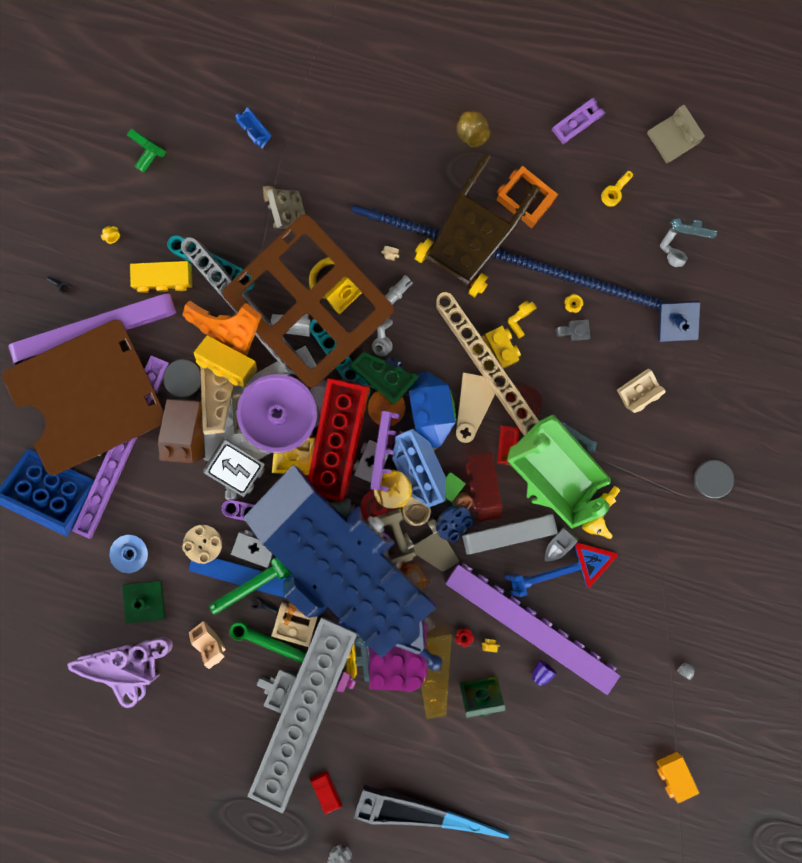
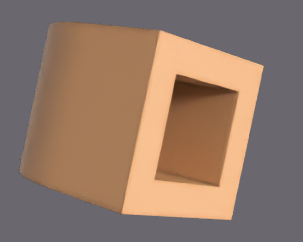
[188,621,226,669]

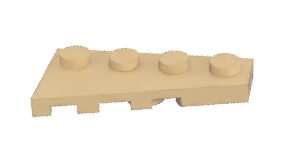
[201,367,235,435]

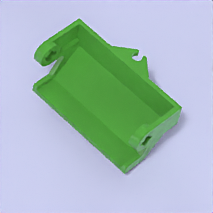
[507,415,611,529]

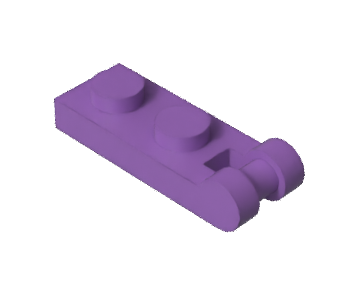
[552,98,605,144]

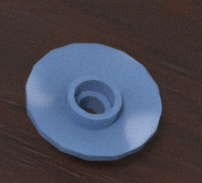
[109,535,148,573]

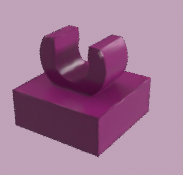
[335,668,356,693]

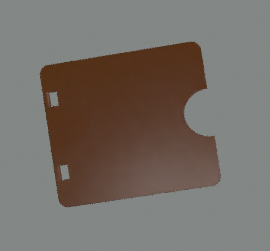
[2,320,164,475]

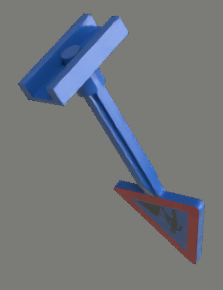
[505,543,618,597]

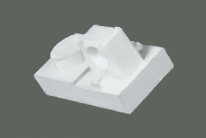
[271,314,311,337]

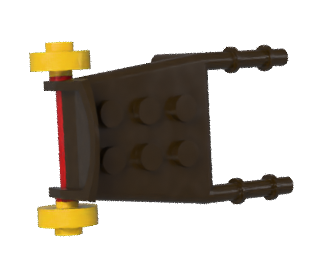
[415,153,540,298]

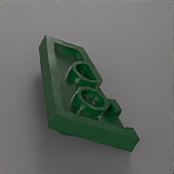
[350,352,419,406]

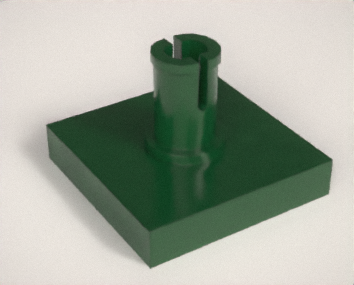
[122,580,166,624]
[459,676,505,718]

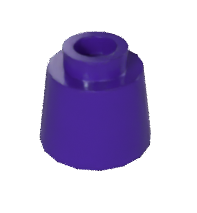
[532,660,557,686]

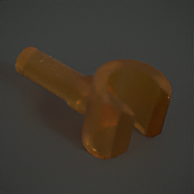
[283,601,297,625]

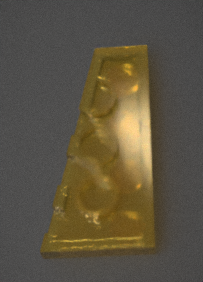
[421,634,452,719]

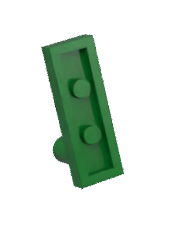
[127,129,166,173]

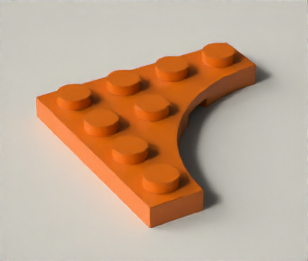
[182,301,262,356]

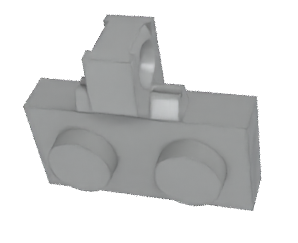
[257,668,297,713]

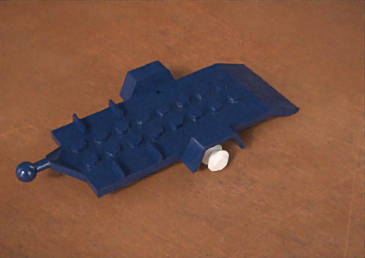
[243,465,443,671]

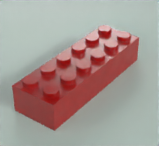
[308,377,370,502]

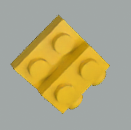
[472,326,521,376]
[272,434,315,475]

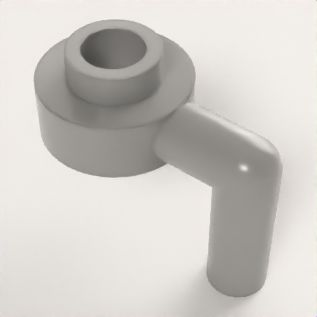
[660,228,688,267]
[372,319,393,356]

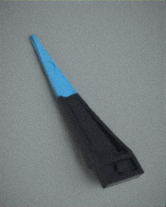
[353,785,510,838]

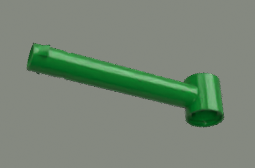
[209,558,292,615]
[230,620,307,663]

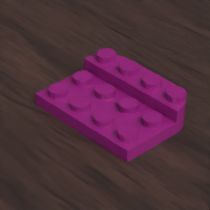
[369,620,428,692]

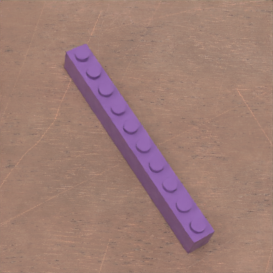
[445,563,620,695]

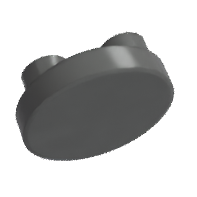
[163,359,201,398]
[694,460,734,498]

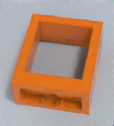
[497,166,558,228]

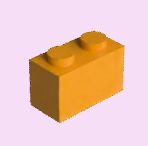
[656,752,700,803]

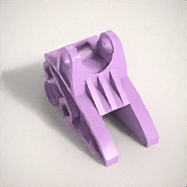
[68,637,173,708]

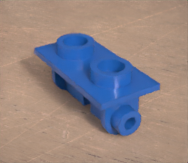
[235,107,272,149]

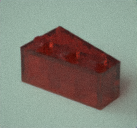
[466,452,502,522]

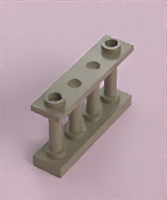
[363,508,416,563]

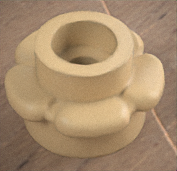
[381,246,399,261]

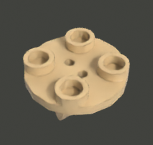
[182,525,222,564]

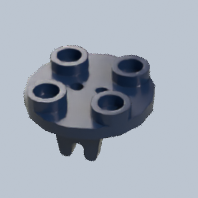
[436,505,473,542]

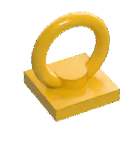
[309,257,362,315]

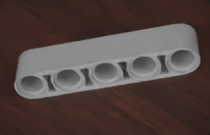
[462,514,558,554]

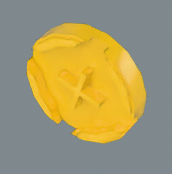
[374,470,412,509]

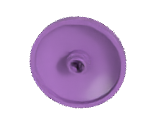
[237,374,317,453]

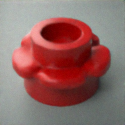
[455,628,474,647]

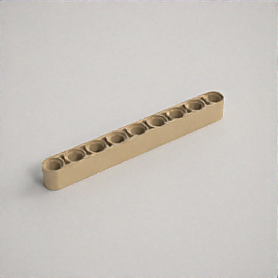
[436,292,539,436]

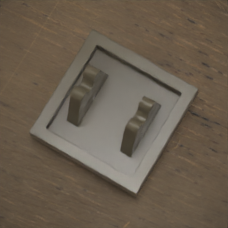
[267,189,305,229]

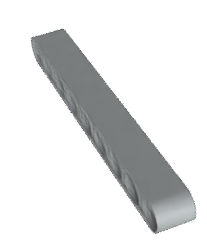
[181,238,304,374]

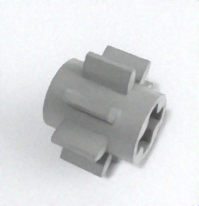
[327,845,352,863]

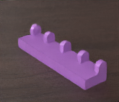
[370,411,399,491]

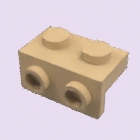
[617,369,666,413]

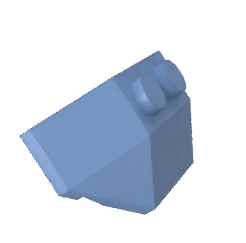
[392,429,446,507]

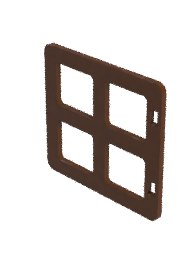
[223,215,394,387]

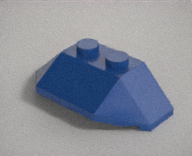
[409,372,455,448]

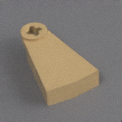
[456,373,500,443]

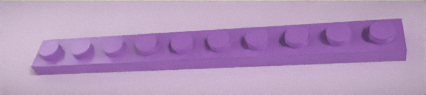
[72,355,170,539]

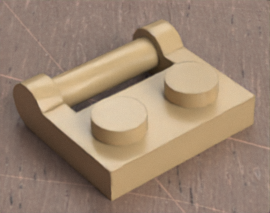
[272,602,318,647]

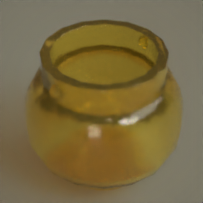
[456,111,490,147]

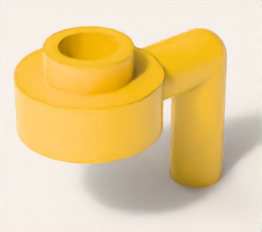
[601,171,633,207]
[508,301,537,339]

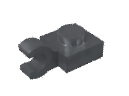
[556,320,590,341]

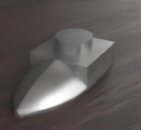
[545,526,579,562]

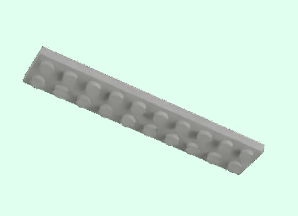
[247,617,358,813]

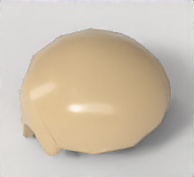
[401,496,431,526]

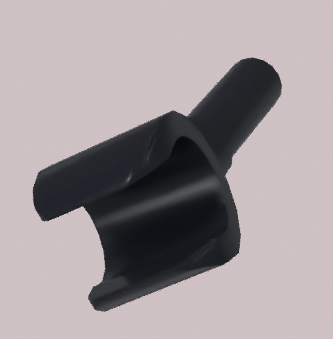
[47,277,72,295]
[250,598,278,614]

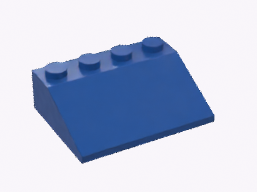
[0,449,95,537]

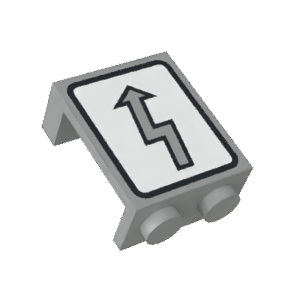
[203,438,265,497]

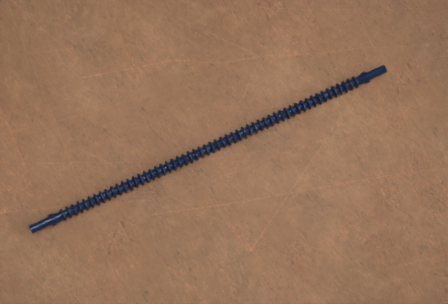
[351,205,668,310]

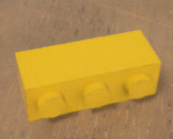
[130,261,192,293]
[194,335,257,388]

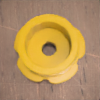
[101,226,120,244]
[564,294,583,313]
[481,639,500,652]

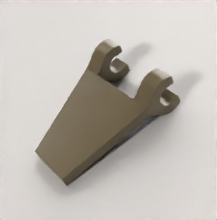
[403,517,459,572]

